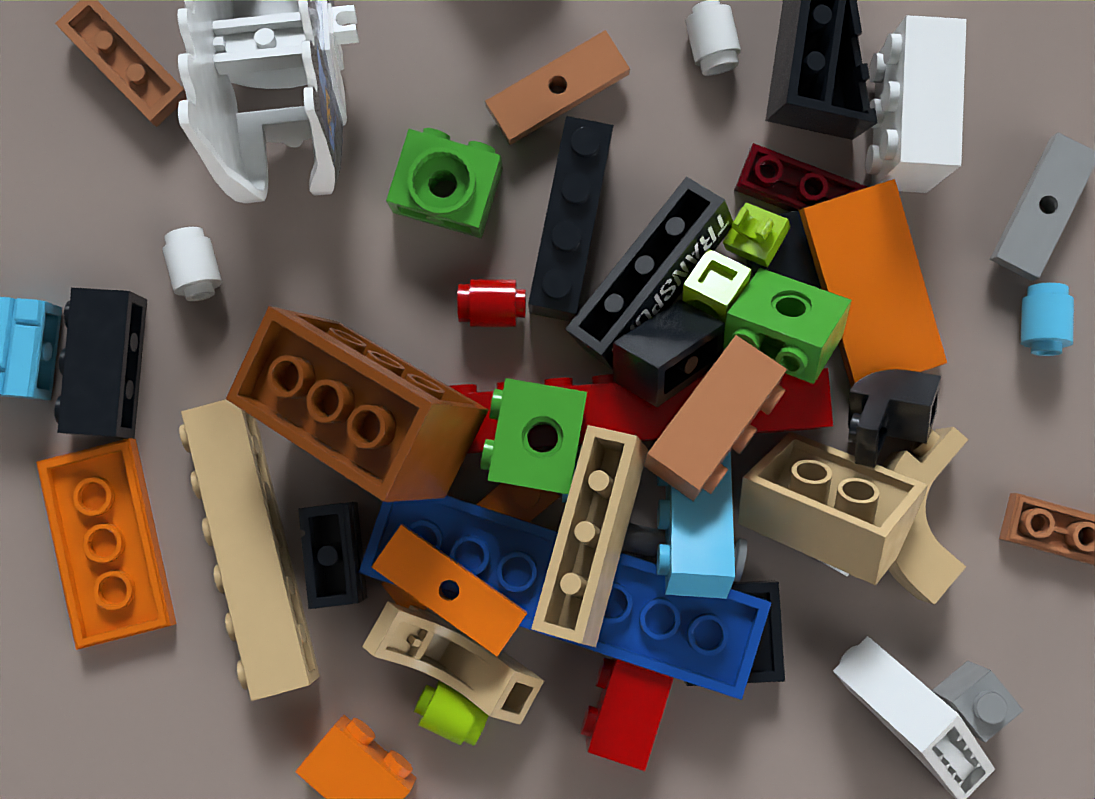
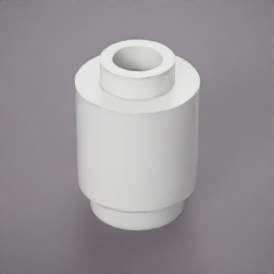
[685,0,741,76]
[162,227,222,301]

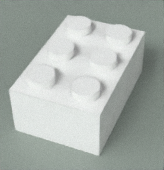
[865,15,966,193]

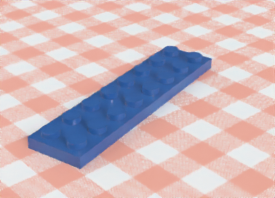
[359,495,771,700]

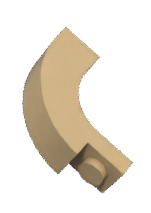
[882,427,969,605]
[362,601,544,725]

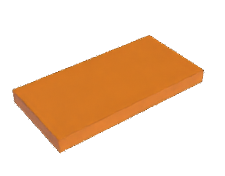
[799,179,947,388]
[36,438,177,650]

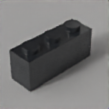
[54,287,147,439]

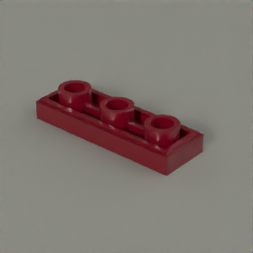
[734,143,868,212]

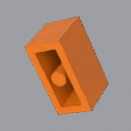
[295,715,416,799]

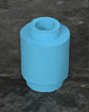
[1021,283,1074,356]

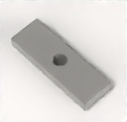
[990,132,1095,281]

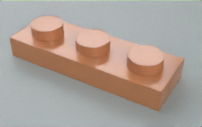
[55,0,187,127]

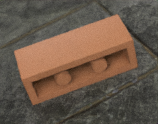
[644,335,787,502]

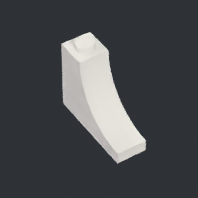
[833,636,995,799]

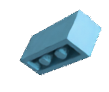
[656,452,735,599]

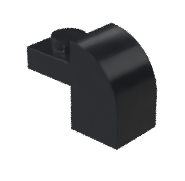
[848,369,941,468]

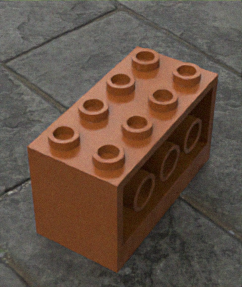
[226,306,489,502]

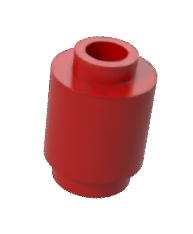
[457,279,526,327]

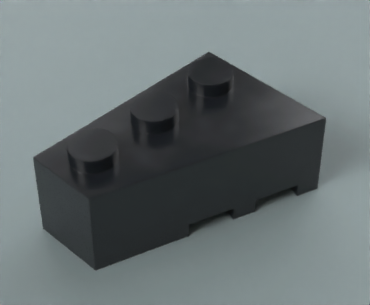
[765,0,878,140]

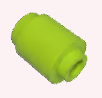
[413,680,489,746]

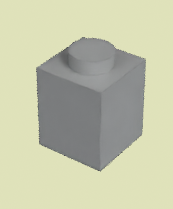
[932,661,1024,742]

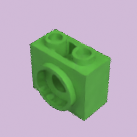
[386,128,503,239]
[723,268,852,384]
[480,378,587,494]

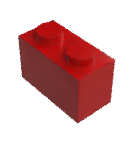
[580,657,674,771]

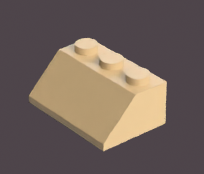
[738,431,928,586]

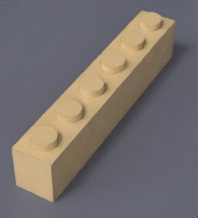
[179,399,320,701]

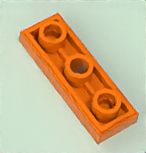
[371,524,527,657]

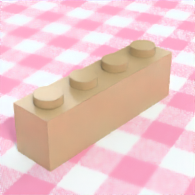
[531,425,648,647]

